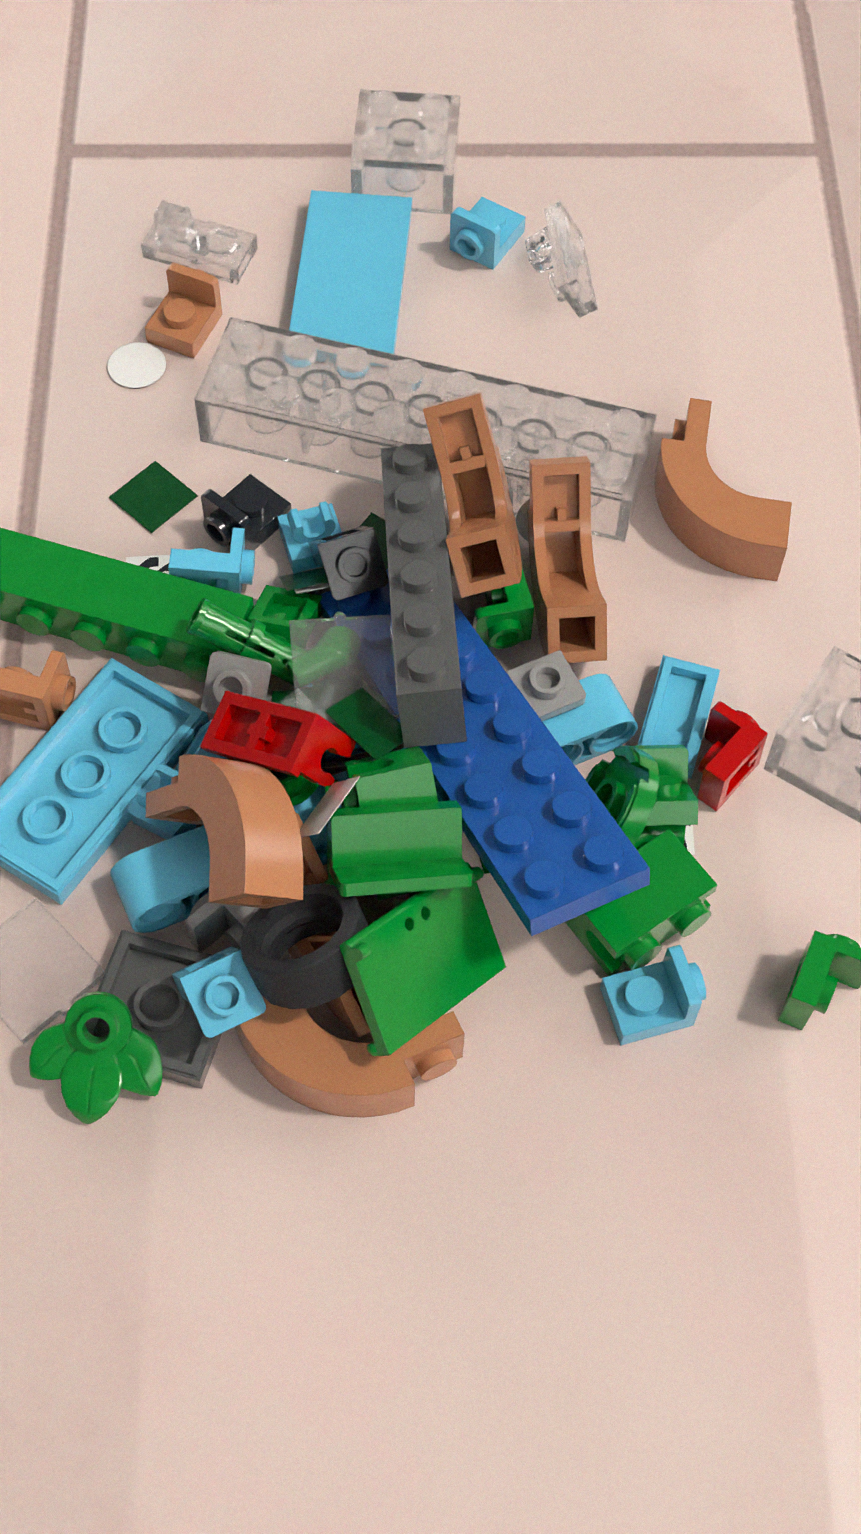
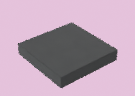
[86,930,222,1089]

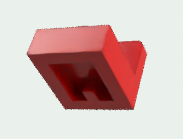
[697,701,768,812]

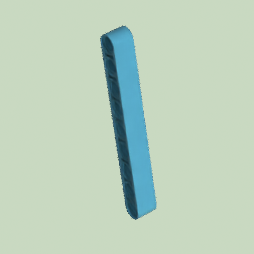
[110,674,638,933]

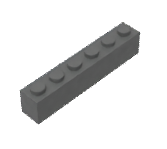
[381,443,467,748]

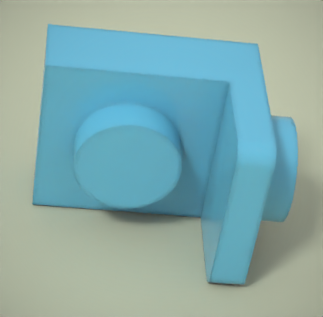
[450,197,526,270]
[168,527,255,594]
[600,945,706,1045]
[171,946,266,1038]

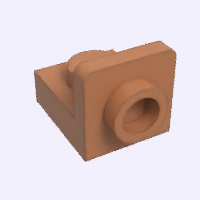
[144,262,223,358]
[0,650,76,731]

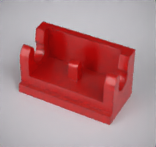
[200,691,356,786]

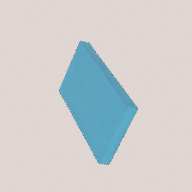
[287,190,412,366]
[0,658,209,905]

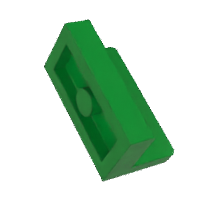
[328,800,472,897]

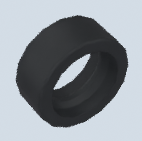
[239,883,368,1010]

